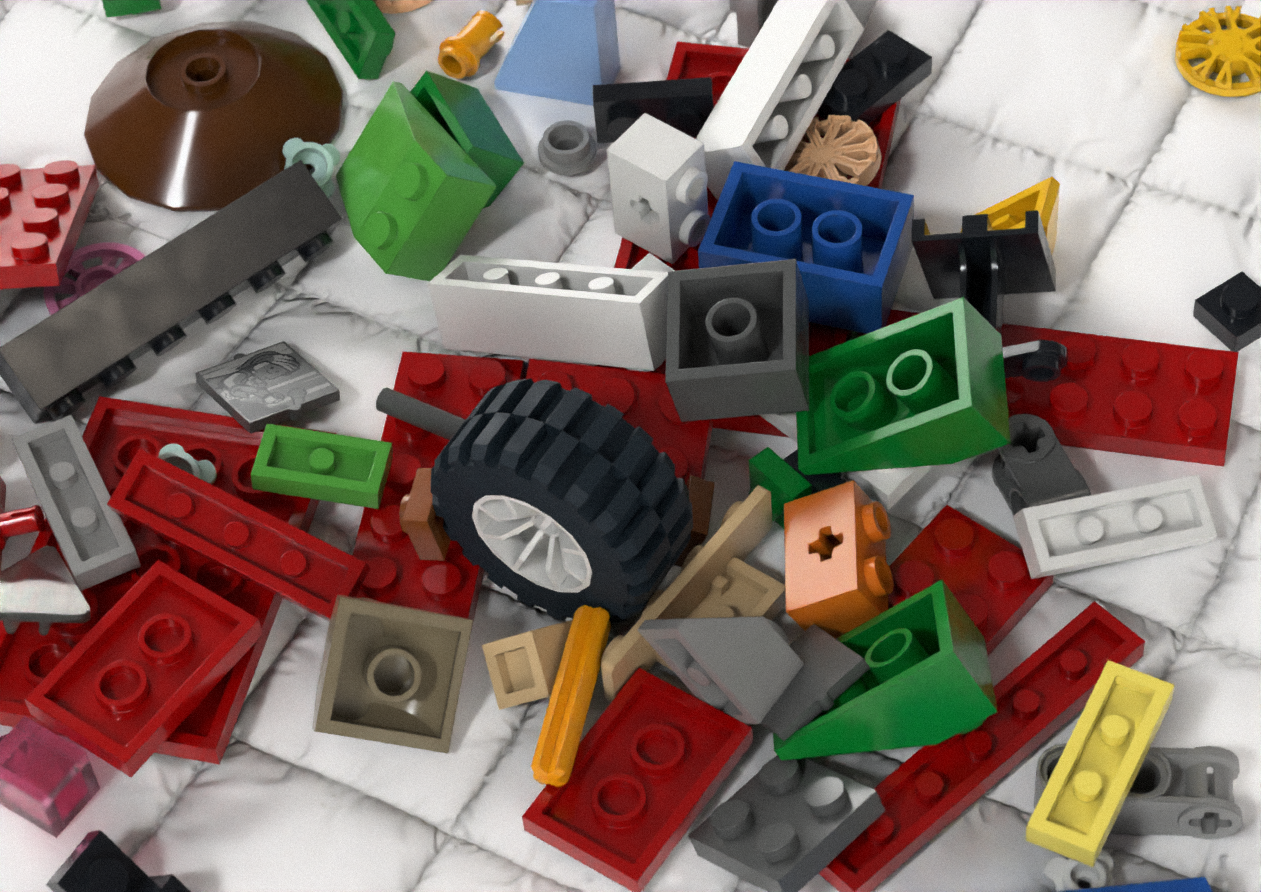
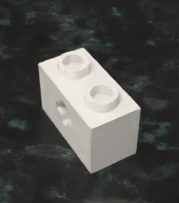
[607,113,710,264]

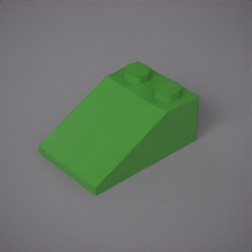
[335,81,497,281]

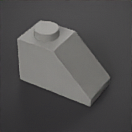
[637,617,804,724]

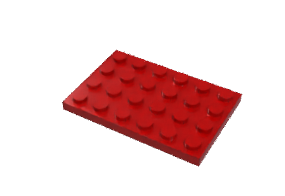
[0,396,336,765]

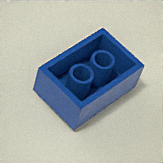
[698,161,914,334]

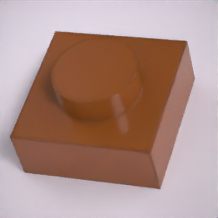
[400,468,451,561]

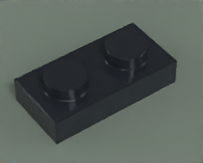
[816,30,932,125]
[592,77,713,144]

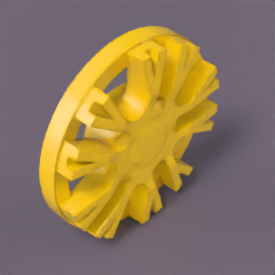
[1175,6,1261,97]

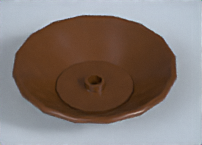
[84,21,344,212]

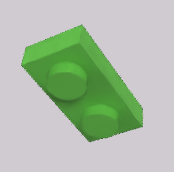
[251,424,393,509]

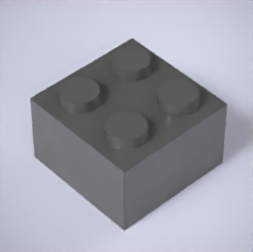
[665,259,809,422]

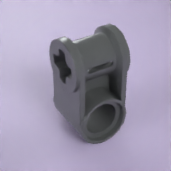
[992,414,1091,516]

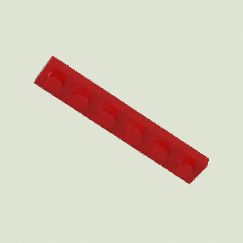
[818,601,1145,892]

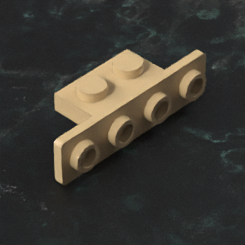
[600,485,786,702]

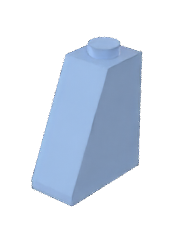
[494,0,621,106]

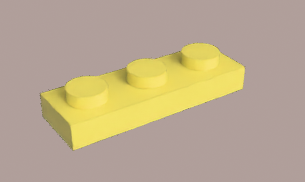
[1026,660,1174,867]

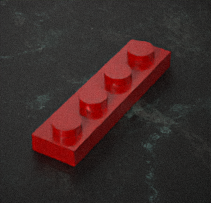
[107,448,370,622]

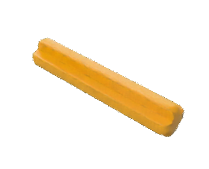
[531,605,611,787]

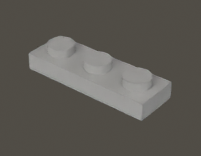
[12,415,141,591]

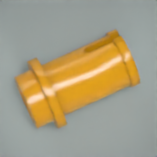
[438,11,504,79]

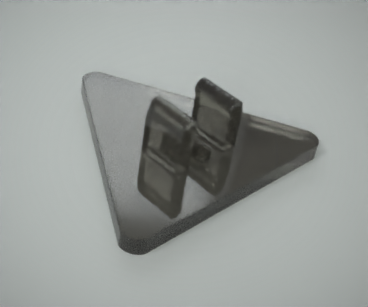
[0,546,91,635]

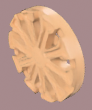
[784,115,881,186]

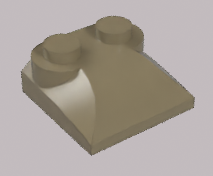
[312,595,473,754]

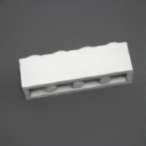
[696,0,864,199]
[427,255,668,372]

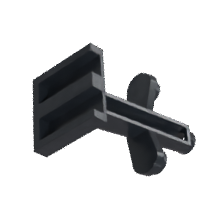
[912,210,1068,455]

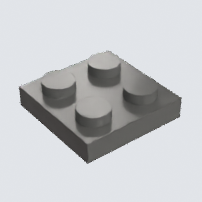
[688,756,885,892]

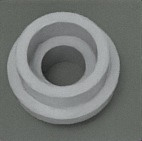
[538,120,597,175]

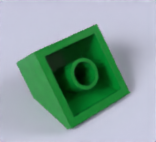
[410,70,524,209]

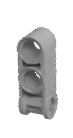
[1033,743,1243,839]

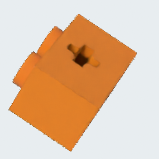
[784,480,894,639]

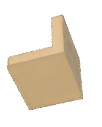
[482,620,597,710]

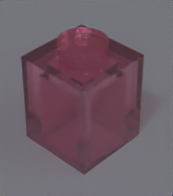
[0,716,100,838]

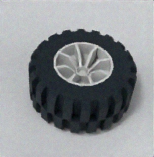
[430,379,693,625]

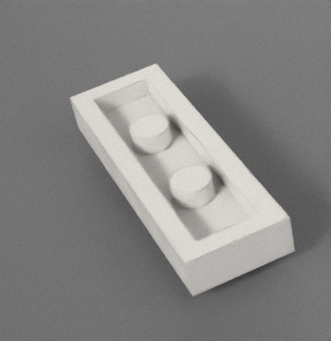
[1013,474,1218,579]

